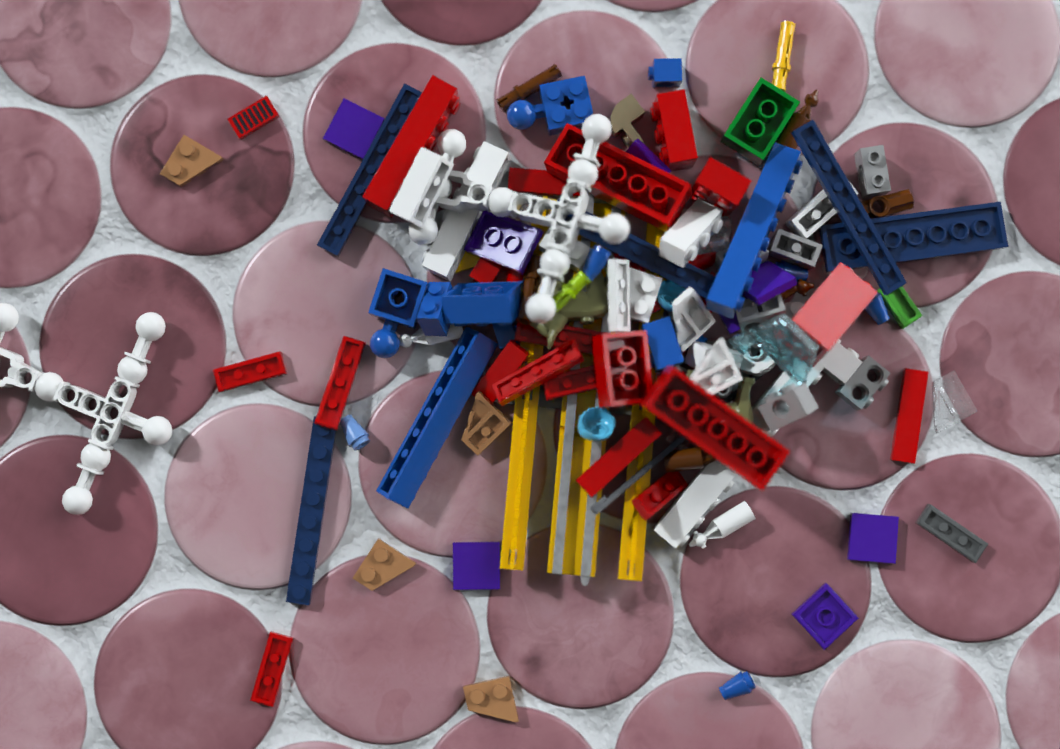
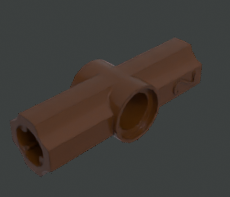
[861,189,914,219]

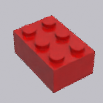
[650,89,698,171]
[691,157,752,218]
[592,330,653,408]

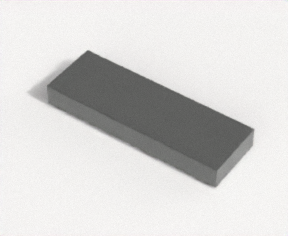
[915,504,988,563]

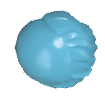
[657,280,686,312]
[578,406,616,442]

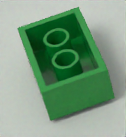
[720,77,800,166]

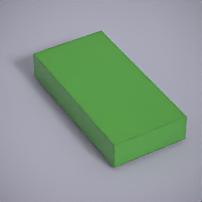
[877,286,923,329]

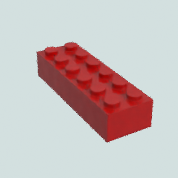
[362,75,461,218]
[544,123,692,232]
[640,365,791,491]

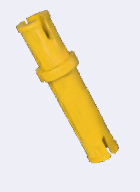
[772,21,796,92]

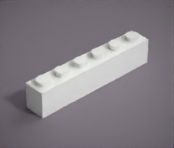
[422,141,512,282]

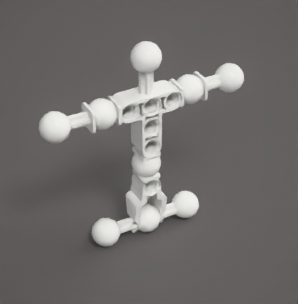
[409,114,630,324]
[0,303,172,515]

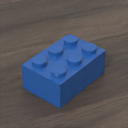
[441,281,524,327]

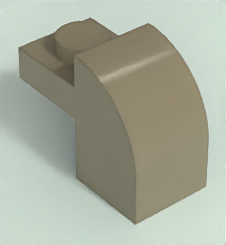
[610,93,645,148]

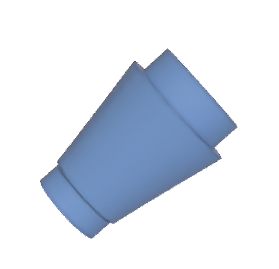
[340,415,370,451]

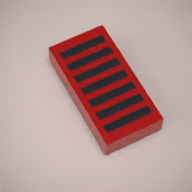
[228,95,280,140]

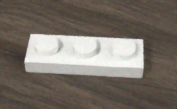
[607,259,631,332]

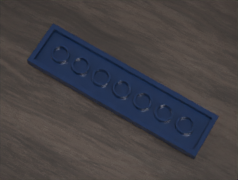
[819,201,1009,273]

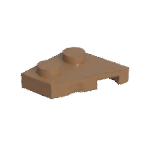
[160,135,223,187]
[461,391,511,456]
[353,538,416,591]
[463,676,519,722]

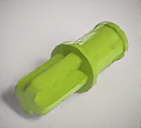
[552,270,591,312]

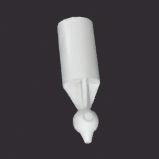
[399,324,463,348]
[689,501,755,549]

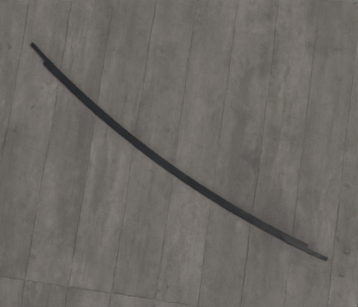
[590,347,793,515]

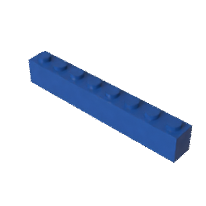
[706,143,803,319]
[376,326,498,508]

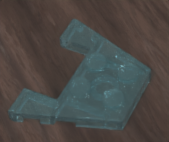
[728,313,819,394]

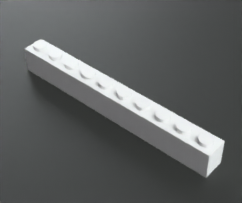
[652,353,824,548]

